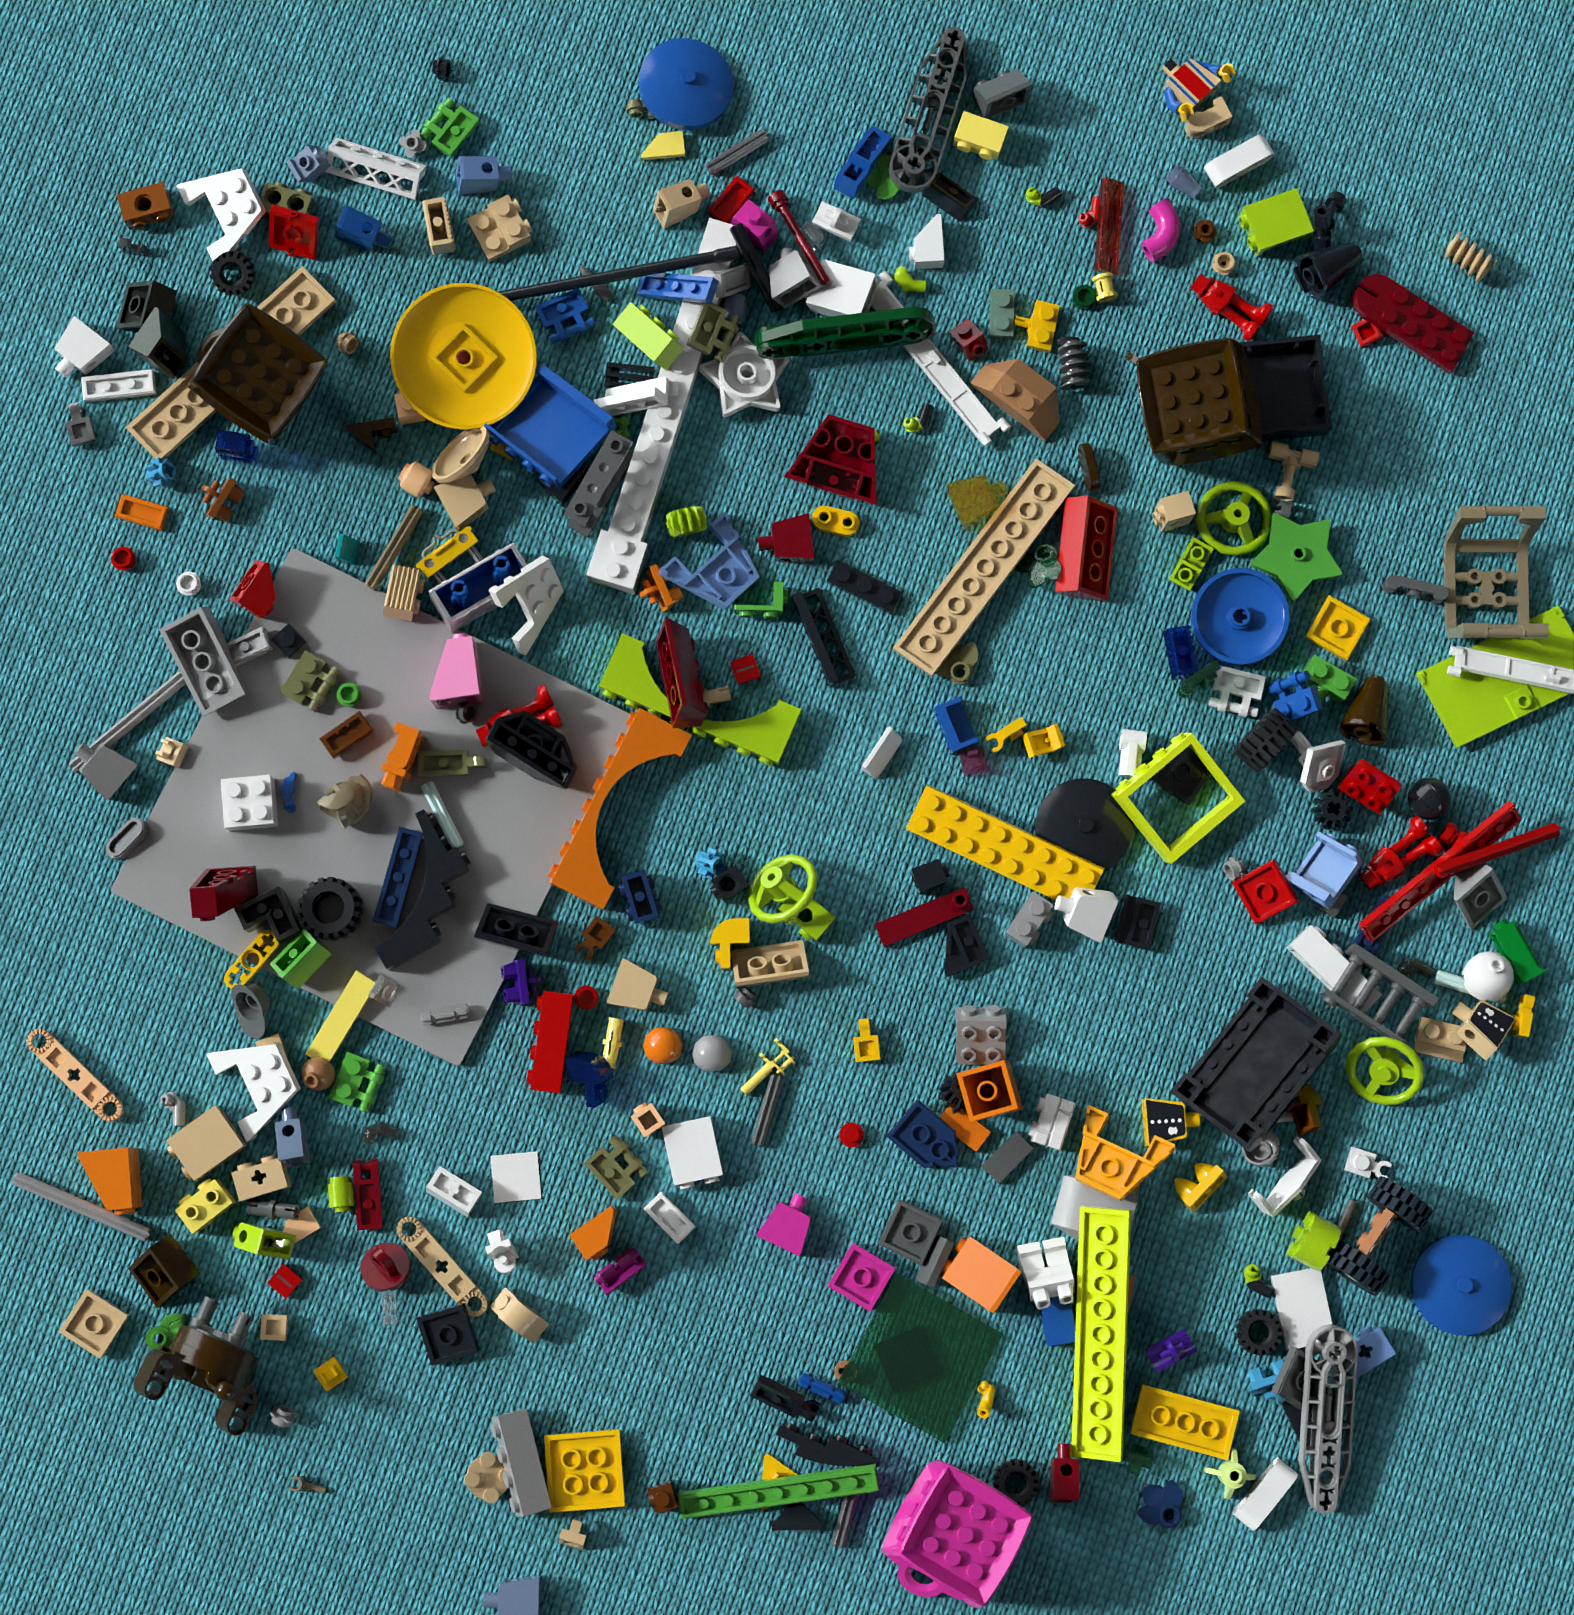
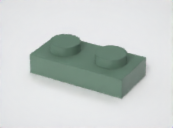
[989,289,1015,339]

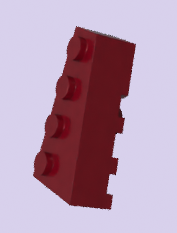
[189,865,258,921]

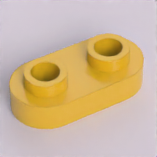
[812,506,859,537]

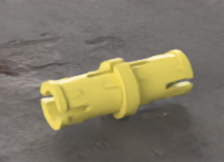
[600,1017,624,1069]

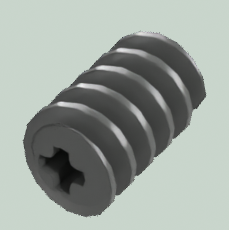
[1057,337,1091,390]

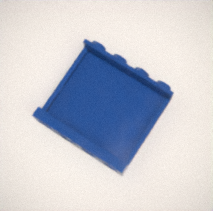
[484,363,616,490]

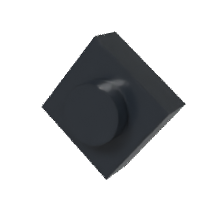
[271,623,306,658]

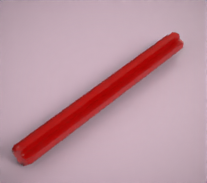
[1433,823,1561,878]

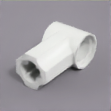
[1118,729,1147,778]

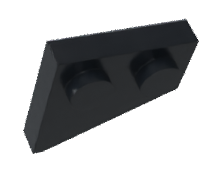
[944,914,989,978]

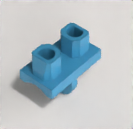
[1249,1359,1284,1404]

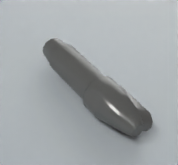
[579,265,613,302]

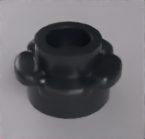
[432,56,451,80]

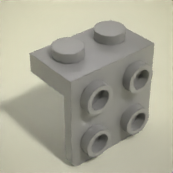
[955,1005,1007,1065]

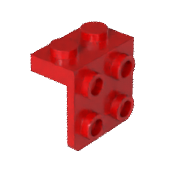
[1338,759,1402,815]

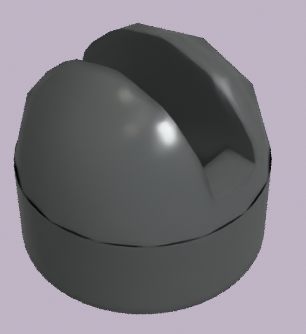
[1274,502,1293,520]

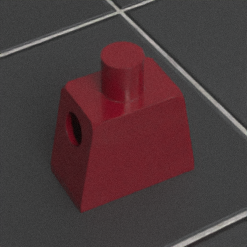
[758,513,814,564]
[1049,1444,1079,1503]

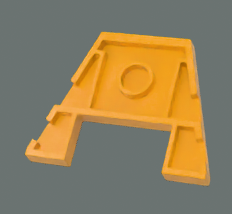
[1075,1105,1176,1202]

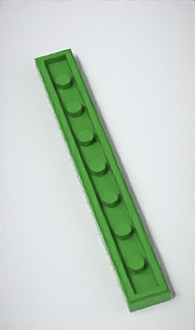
[677,1464,880,1519]

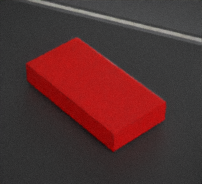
[707,175,755,224]

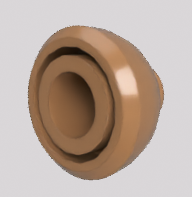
[301,1057,335,1091]

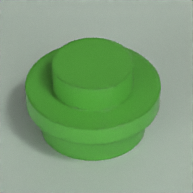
[337,683,361,707]

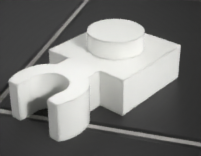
[1344,1147,1392,1179]

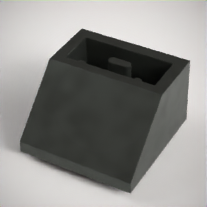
[128,307,187,379]

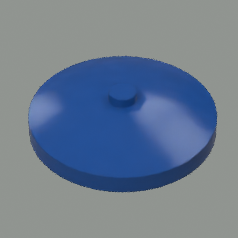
[638,38,734,130]
[1191,568,1289,666]
[1410,1235,1512,1335]

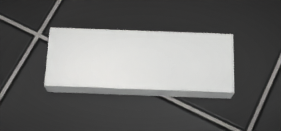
[81,369,157,403]

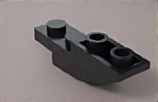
[775,1421,876,1466]

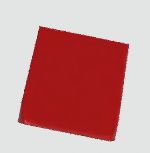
[1351,319,1386,347]

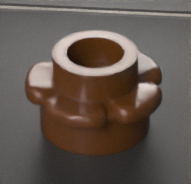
[1193,220,1217,243]

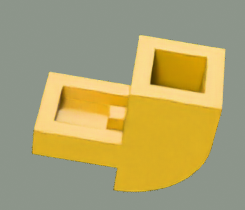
[710,918,750,970]

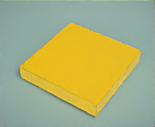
[1304,595,1371,661]

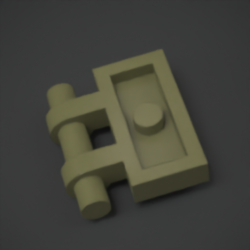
[686,303,741,362]
[280,650,341,713]
[584,1135,649,1200]

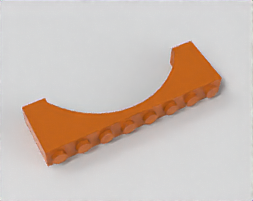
[548,708,692,910]

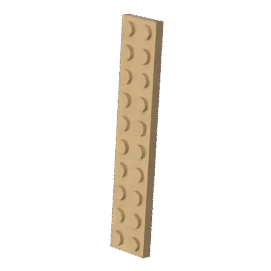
[125,266,336,460]
[893,459,1075,677]

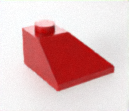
[229,560,276,619]

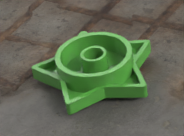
[1250,513,1342,603]

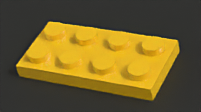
[1129,1384,1240,1460]

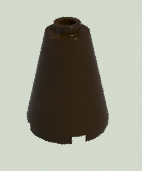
[1339,675,1389,746]

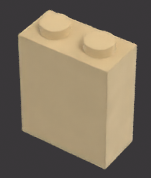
[166,1105,247,1181]

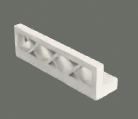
[325,138,427,200]

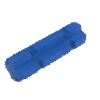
[798,1373,846,1404]

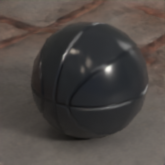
[1407,777,1451,820]

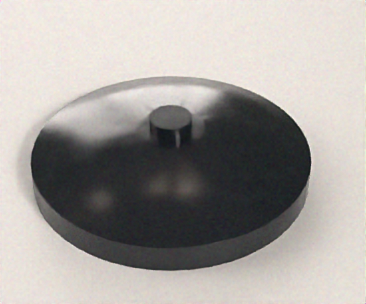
[1035,778,1133,872]

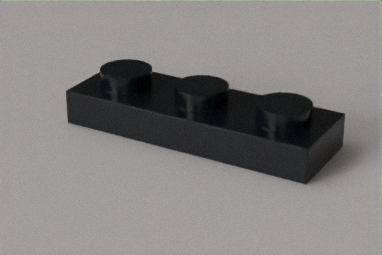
[826,560,902,615]

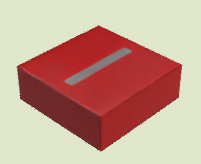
[730,654,761,685]
[267,1263,303,1299]

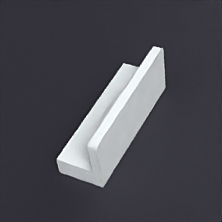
[594,377,669,416]

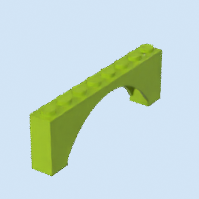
[599,633,801,767]

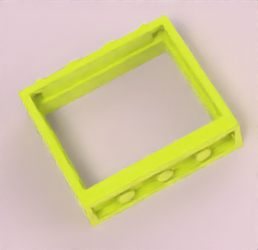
[1111,732,1245,864]

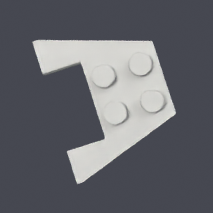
[177,168,266,261]
[489,556,564,655]
[207,1043,301,1142]

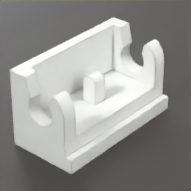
[426,1166,482,1217]

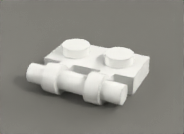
[1208,665,1266,717]

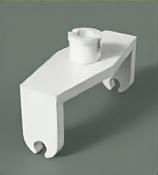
[1248,1136,1322,1217]

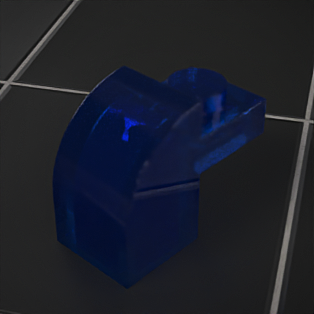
[566,1051,614,1108]

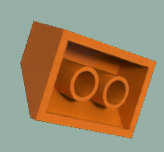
[569,1205,618,1261]

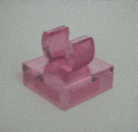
[959,747,988,776]

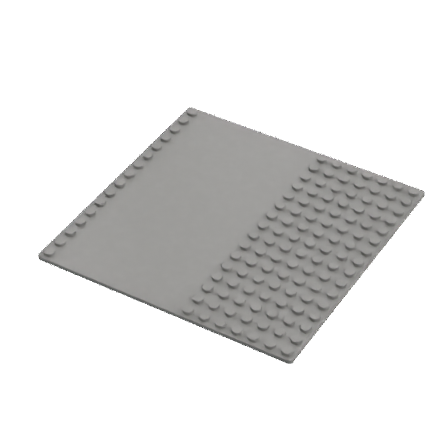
[111,549,630,1066]

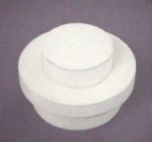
[176,572,201,596]

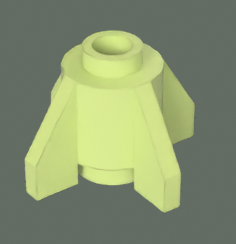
[1204,1447,1256,1499]

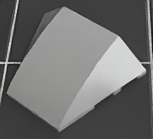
[1051,1175,1140,1242]

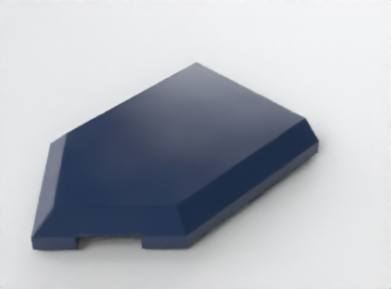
[886,1098,959,1168]

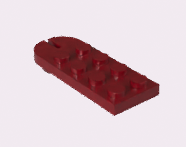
[1351,274,1474,374]

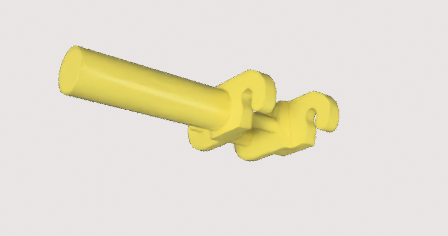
[740,1038,796,1096]

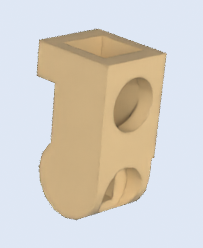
[1185,96,1232,139]

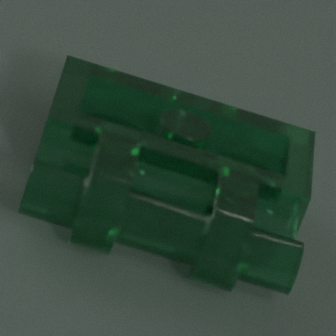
[1177,660,1221,699]

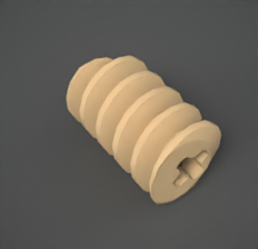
[1444,231,1498,282]

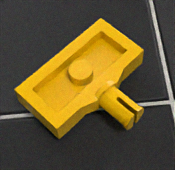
[1014,300,1060,353]

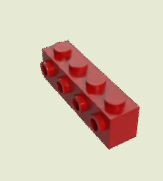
[526,991,574,1094]

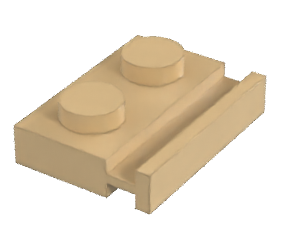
[1413,1017,1467,1063]

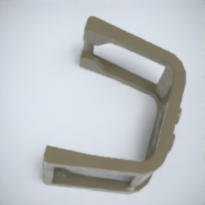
[1443,505,1549,639]

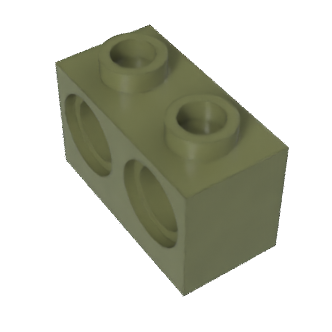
[260,182,315,219]

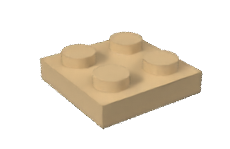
[58,1288,130,1359]

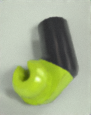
[1026,186,1062,207]
[903,403,934,433]
[1244,1264,1273,1298]

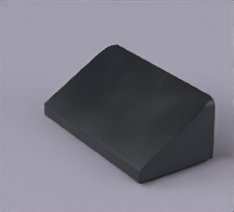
[923,172,978,222]

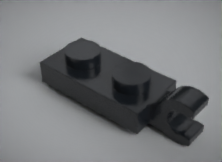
[750,1374,821,1422]

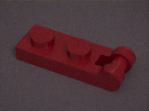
[353,1158,383,1231]

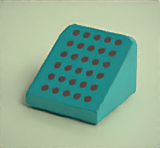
[335,533,361,565]

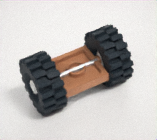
[1326,1176,1434,1297]

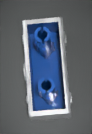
[428,542,527,633]

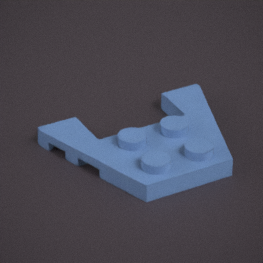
[658,512,760,610]

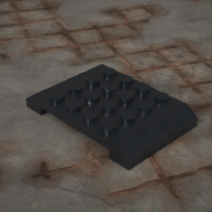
[1170,977,1342,1152]

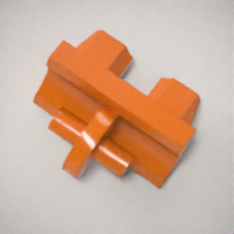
[639,564,683,612]

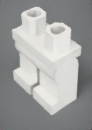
[1017,1237,1075,1309]

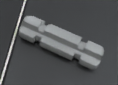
[420,1003,469,1025]

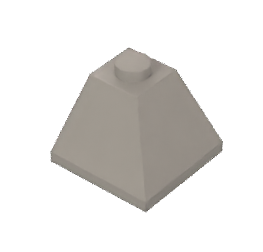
[1454,863,1508,930]

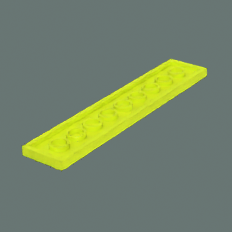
[1072,1206,1131,1462]

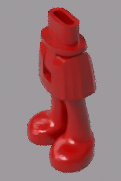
[1190,273,1274,341]
[476,684,563,748]
[1358,816,1444,891]

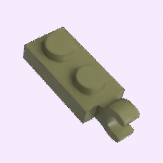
[418,750,487,777]

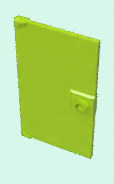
[1416,605,1574,748]

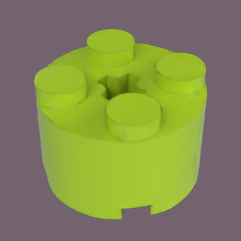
[1286,1211,1341,1271]

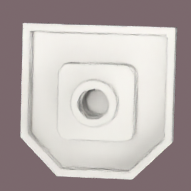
[1291,731,1346,793]

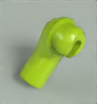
[894,266,926,292]

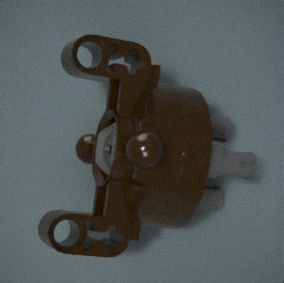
[133,1296,260,1436]

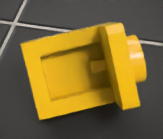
[1022,724,1065,758]

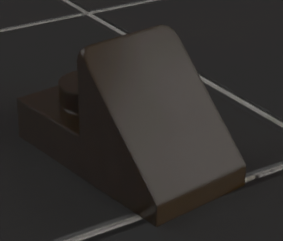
[346,417,398,455]

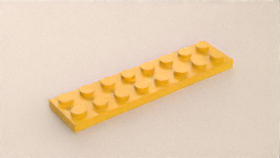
[906,784,1104,900]

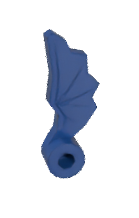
[280,772,296,813]

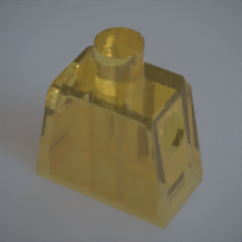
[946,475,1007,530]

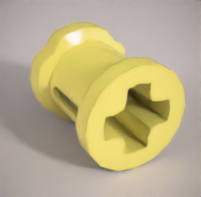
[1092,272,1118,303]

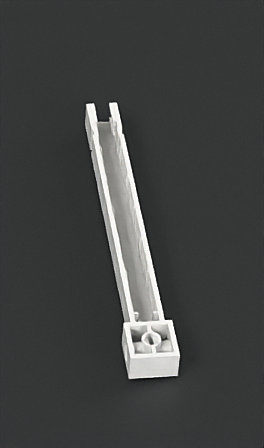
[587,218,738,595]

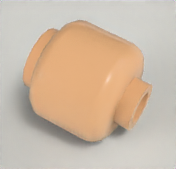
[398,462,436,498]

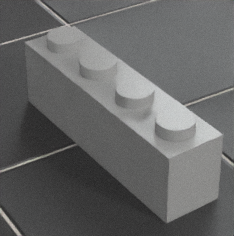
[491,1409,552,1517]

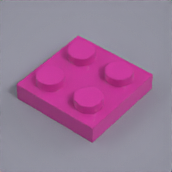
[827,1242,896,1312]

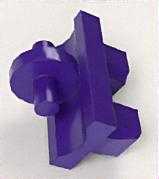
[500,959,542,1005]
[1144,1329,1197,1372]

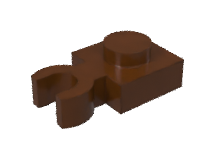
[575,915,616,961]

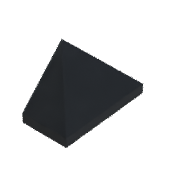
[772,1502,822,1531]

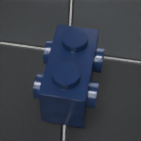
[618,869,663,926]

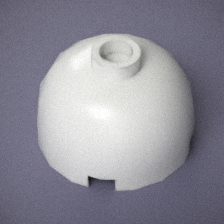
[1462,951,1514,1001]

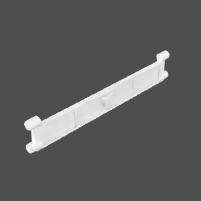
[871,271,1011,447]
[1447,646,1574,694]

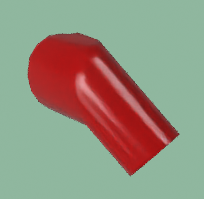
[1078,196,1104,228]

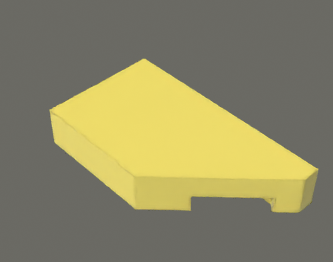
[641,131,685,161]

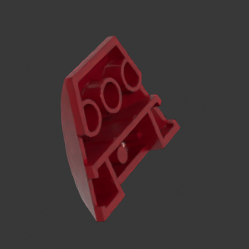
[784,414,876,505]

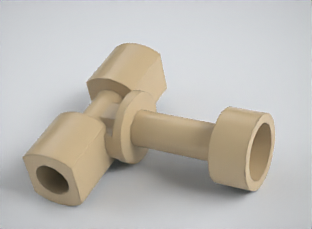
[1267,441,1319,502]

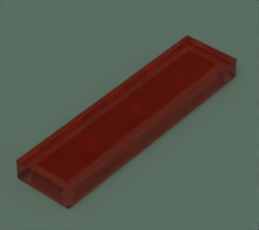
[1094,177,1124,276]

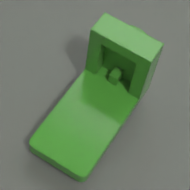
[734,582,788,619]

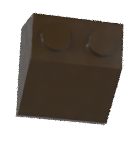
[128,1234,200,1308]

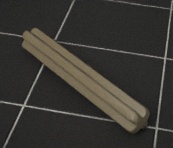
[365,505,422,591]

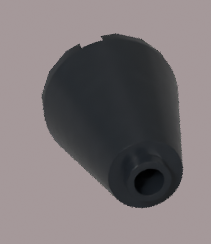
[1294,243,1362,299]

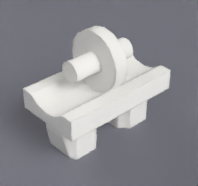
[812,201,861,242]
[485,1229,519,1274]

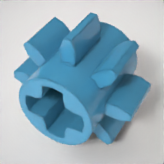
[146,457,176,489]
[696,847,726,880]

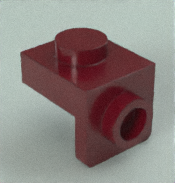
[949,319,988,362]

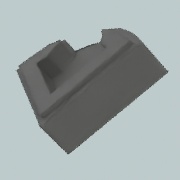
[118,237,148,256]

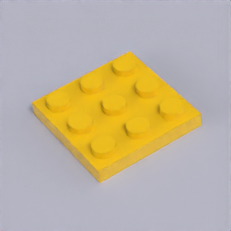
[544,1429,625,1513]

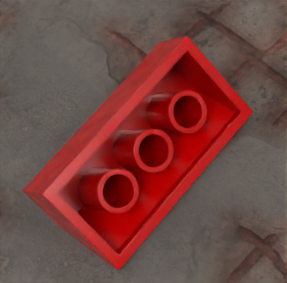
[1055,496,1118,601]

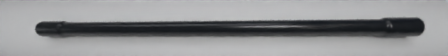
[497,245,740,301]

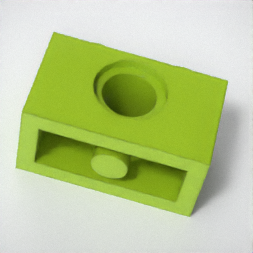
[779,886,835,942]

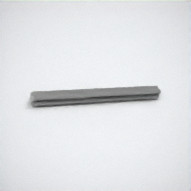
[69,671,186,773]
[12,1173,152,1241]

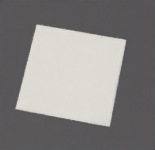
[491,1151,541,1203]

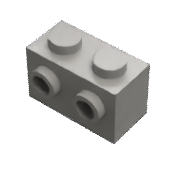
[1004,892,1054,948]

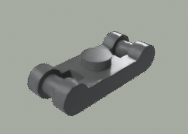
[1382,575,1449,605]

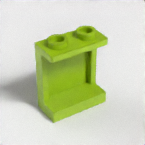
[1239,188,1314,257]

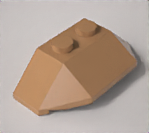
[969,359,1060,442]

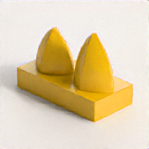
[1174,1163,1227,1213]

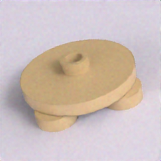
[464,1452,507,1503]

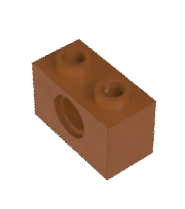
[116,182,175,229]

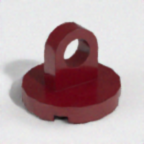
[360,1242,410,1292]

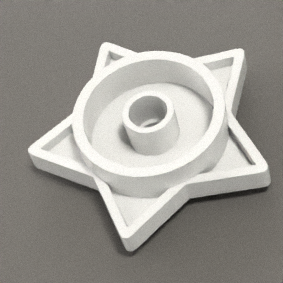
[699,331,789,418]

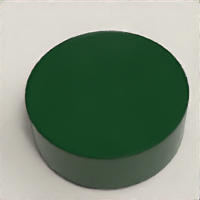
[1072,285,1096,310]

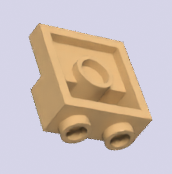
[467,195,533,262]

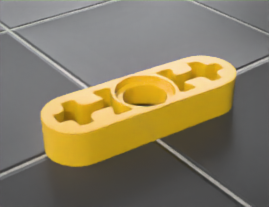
[224,930,281,989]

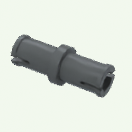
[247,1199,300,1221]

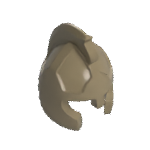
[317,774,373,829]

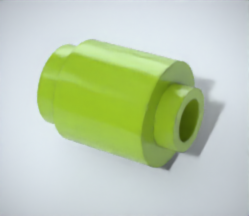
[328,1176,354,1213]

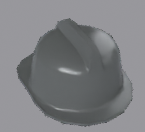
[231,982,271,1039]

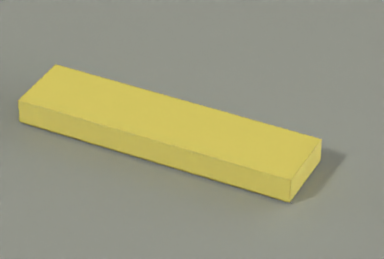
[306,970,378,1062]

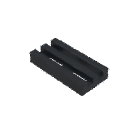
[604,362,655,388]

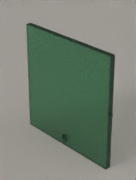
[837,1274,1003,1443]

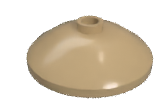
[432,426,490,483]

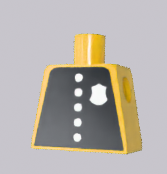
[1141,1099,1200,1146]

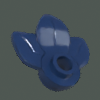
[1137,1480,1183,1528]

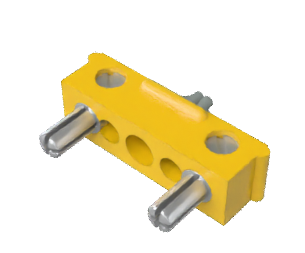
[416,526,483,584]

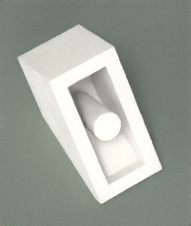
[909,214,944,269]

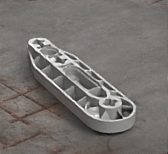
[1298,1324,1358,1515]

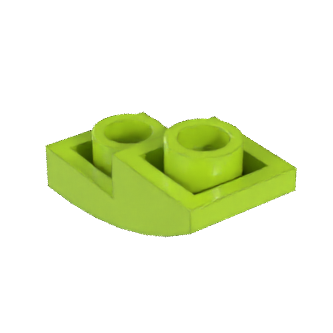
[1169,537,1214,591]

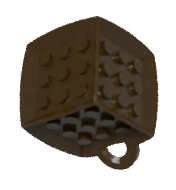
[188,303,329,445]
[1124,338,1262,465]

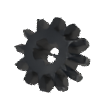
[1310,789,1353,831]
[939,1071,967,1115]

